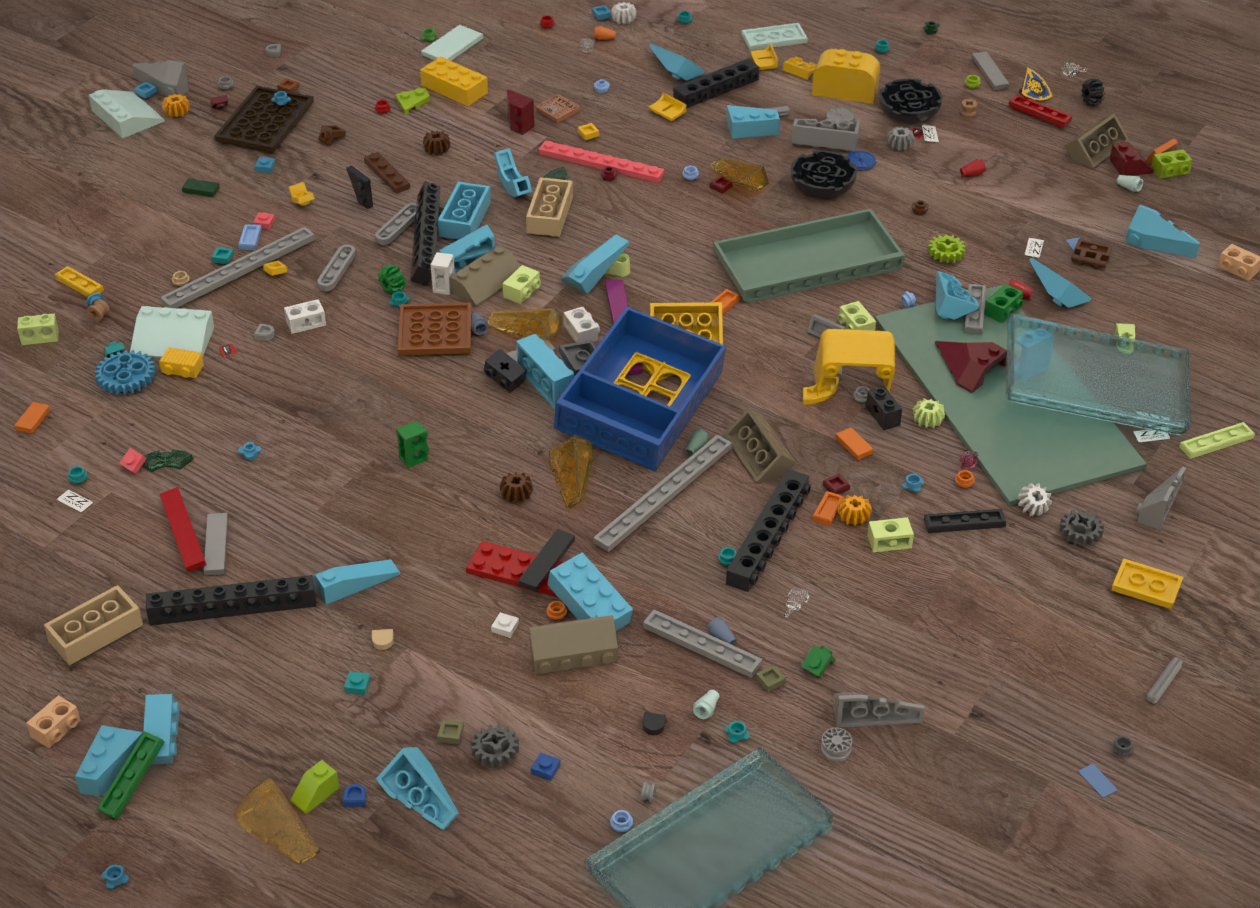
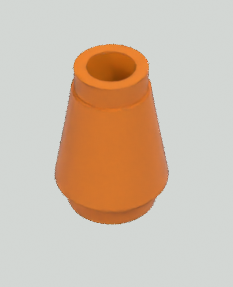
[593,25,616,40]

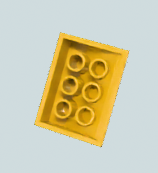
[650,302,723,345]

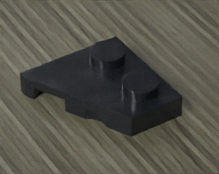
[346,165,373,209]

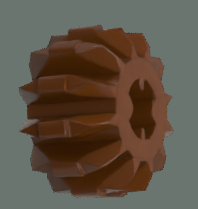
[423,130,450,155]
[500,471,533,503]

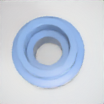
[594,80,610,93]
[683,166,699,180]
[901,291,916,308]
[610,810,633,832]

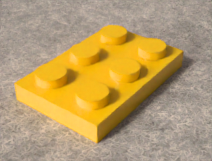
[1111,558,1183,610]

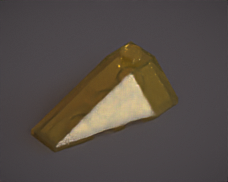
[549,434,593,509]

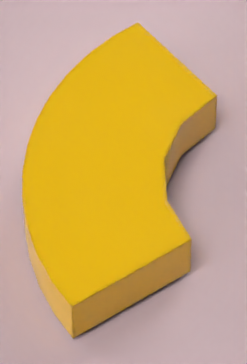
[802,376,839,405]

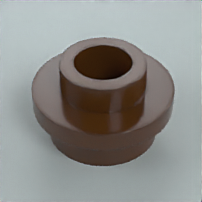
[912,200,929,215]

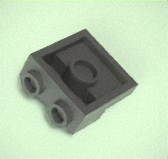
[558,340,596,375]

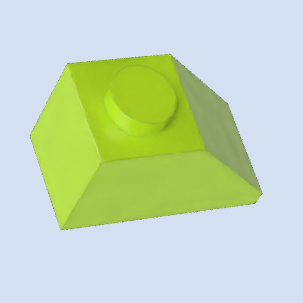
[290,760,339,815]

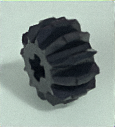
[1081,78,1106,105]

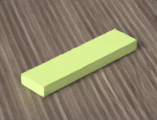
[1179,422,1255,459]

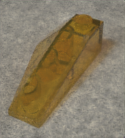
[710,157,769,191]
[488,308,563,340]
[234,777,320,864]

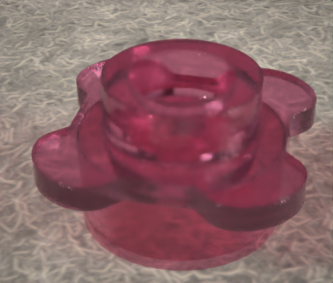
[959,451,979,470]

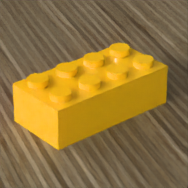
[420,56,488,107]

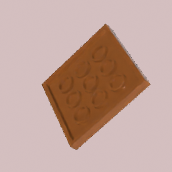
[398,302,472,356]

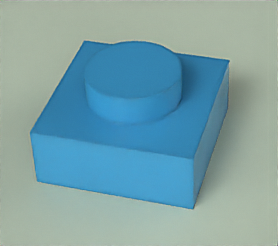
[592,5,611,20]
[134,82,157,99]
[255,157,275,173]

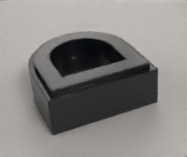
[643,712,666,735]

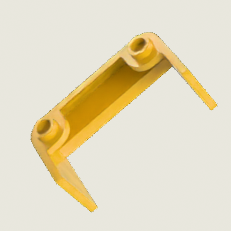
[813,329,895,393]

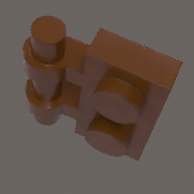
[1071,239,1112,268]

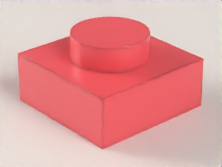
[253,212,275,229]
[119,448,147,474]

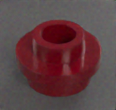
[601,167,617,181]

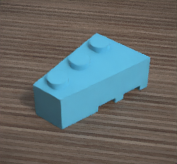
[726,105,780,139]
[439,225,495,273]
[143,694,180,765]
[75,725,143,797]

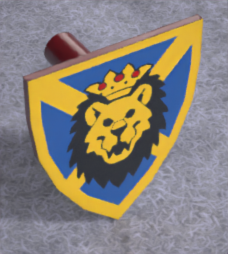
[1019,67,1052,101]

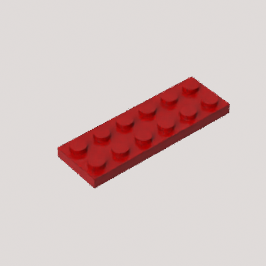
[466,541,564,597]

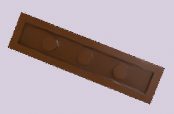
[364,152,410,194]

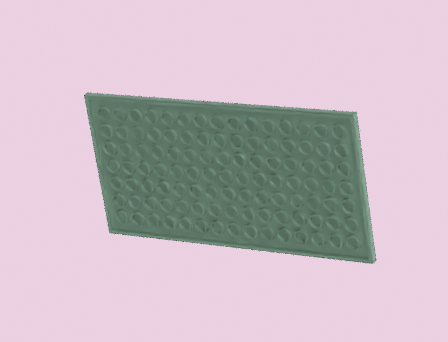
[875,285,1147,506]

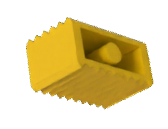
[159,347,204,378]

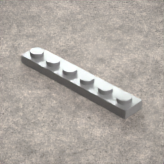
[643,610,762,678]

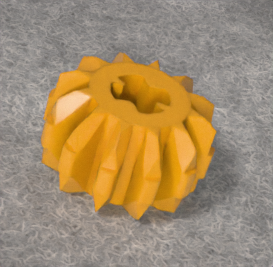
[162,94,190,118]
[838,494,872,526]

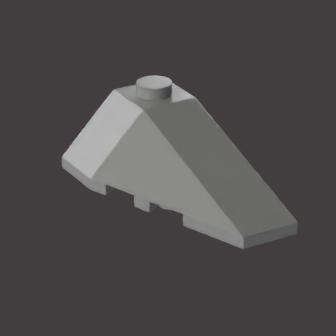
[132,60,189,97]
[1136,467,1186,530]
[833,692,925,728]

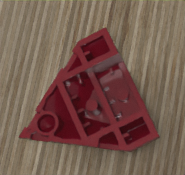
[935,341,1016,393]

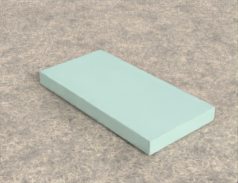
[741,23,808,51]
[421,25,483,61]

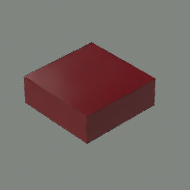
[710,176,733,194]
[823,474,850,495]

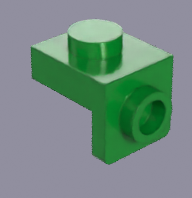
[801,645,836,678]

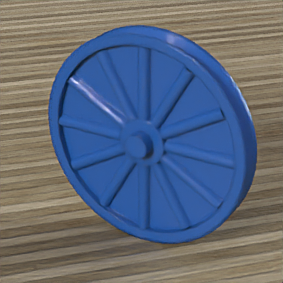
[847,150,876,170]

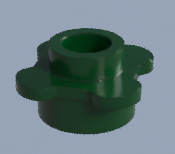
[923,21,940,35]

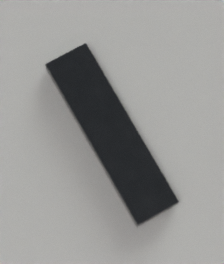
[924,509,1006,533]
[518,529,575,592]

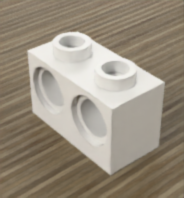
[431,252,455,295]
[284,299,326,334]
[564,307,600,342]

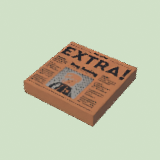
[535,94,580,123]

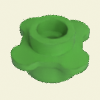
[420,28,437,42]

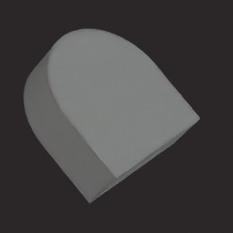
[265,44,282,57]
[254,324,275,341]

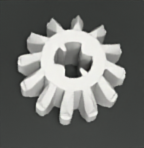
[611,2,636,25]
[1017,483,1052,517]

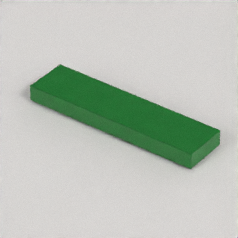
[97,731,165,820]

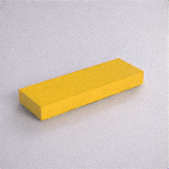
[54,266,104,297]

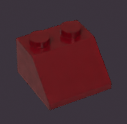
[507,89,535,135]
[1109,141,1154,176]

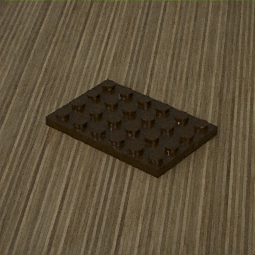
[214,86,314,152]

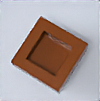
[277,78,300,92]

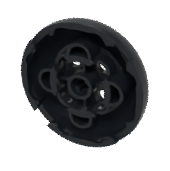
[879,79,943,123]
[791,150,857,198]

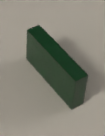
[182,178,220,197]

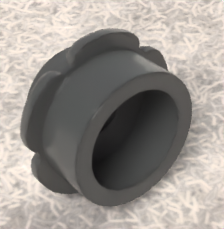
[1112,736,1134,756]

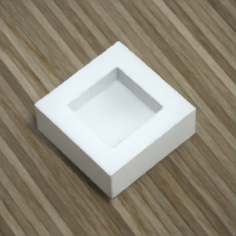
[491,613,519,638]

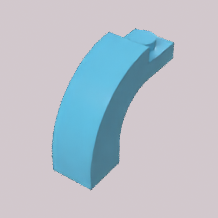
[493,148,533,197]

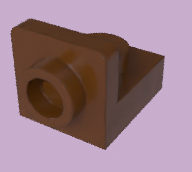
[318,125,346,146]

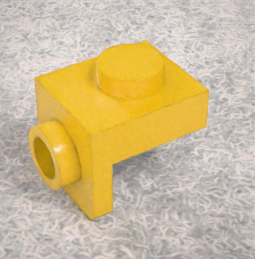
[288,182,315,206]

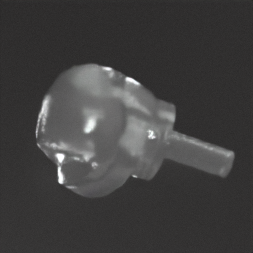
[1061,62,1088,77]
[784,587,809,618]

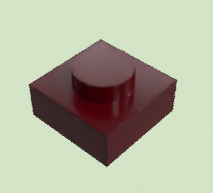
[210,95,228,109]

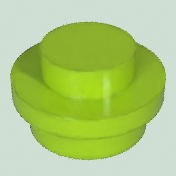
[965,75,981,89]

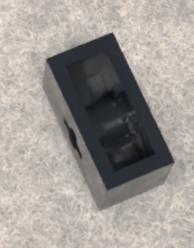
[484,349,527,393]
[866,386,902,430]

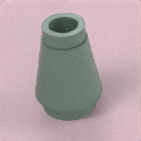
[684,429,710,457]

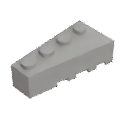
[791,119,861,152]

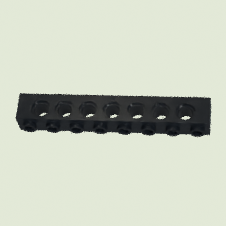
[410,181,440,286]
[726,469,811,592]
[146,575,316,626]

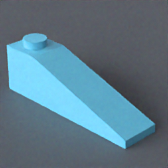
[649,43,705,81]
[1126,205,1200,258]
[561,234,630,294]
[1029,257,1092,308]
[936,271,979,320]
[313,559,400,605]
[376,747,459,830]

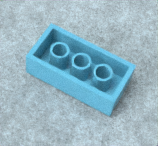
[438,182,491,240]
[516,334,575,409]
[548,552,633,631]

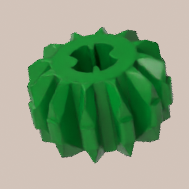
[377,264,406,295]

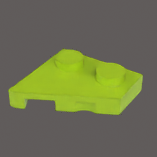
[395,88,430,115]

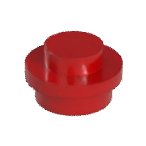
[540,15,555,28]
[375,100,391,114]

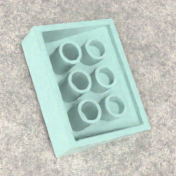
[89,89,165,139]
[130,306,214,359]

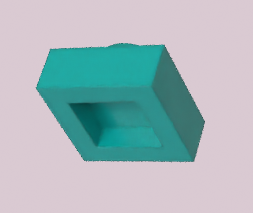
[211,247,234,264]
[103,341,125,358]
[344,671,371,695]

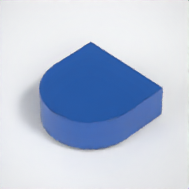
[342,784,367,807]

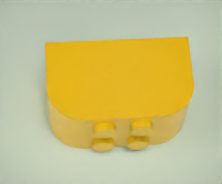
[812,49,880,104]

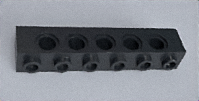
[673,59,759,108]

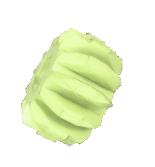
[913,398,945,428]

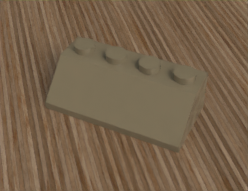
[1064,113,1130,169]
[450,245,521,308]
[724,408,796,484]
[529,615,618,674]

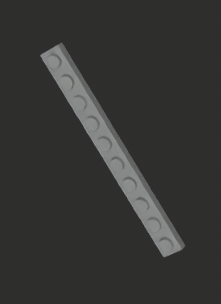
[160,227,315,308]
[593,435,732,552]

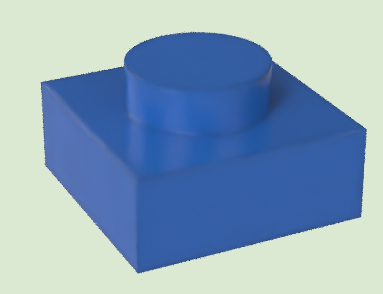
[531,752,561,781]

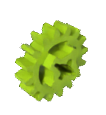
[928,234,966,263]

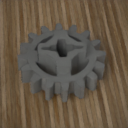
[1059,509,1104,546]
[471,724,519,768]

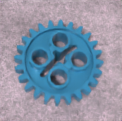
[94,350,156,395]

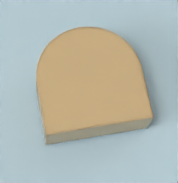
[372,629,394,650]

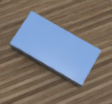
[238,224,262,250]

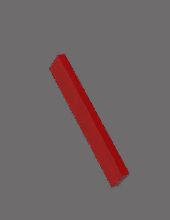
[159,487,207,572]

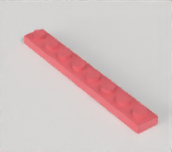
[539,141,664,183]

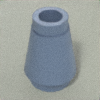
[471,312,489,335]
[707,617,737,645]

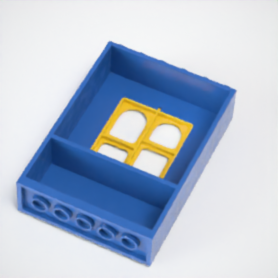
[554,306,726,472]

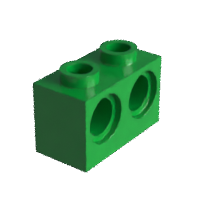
[984,284,1023,323]
[396,421,429,468]

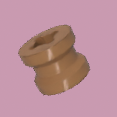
[960,99,977,118]
[87,299,110,322]

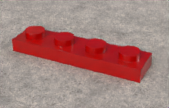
[1009,94,1072,128]

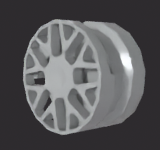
[821,728,852,762]

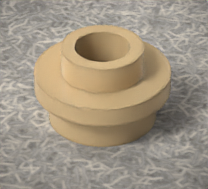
[172,271,190,287]

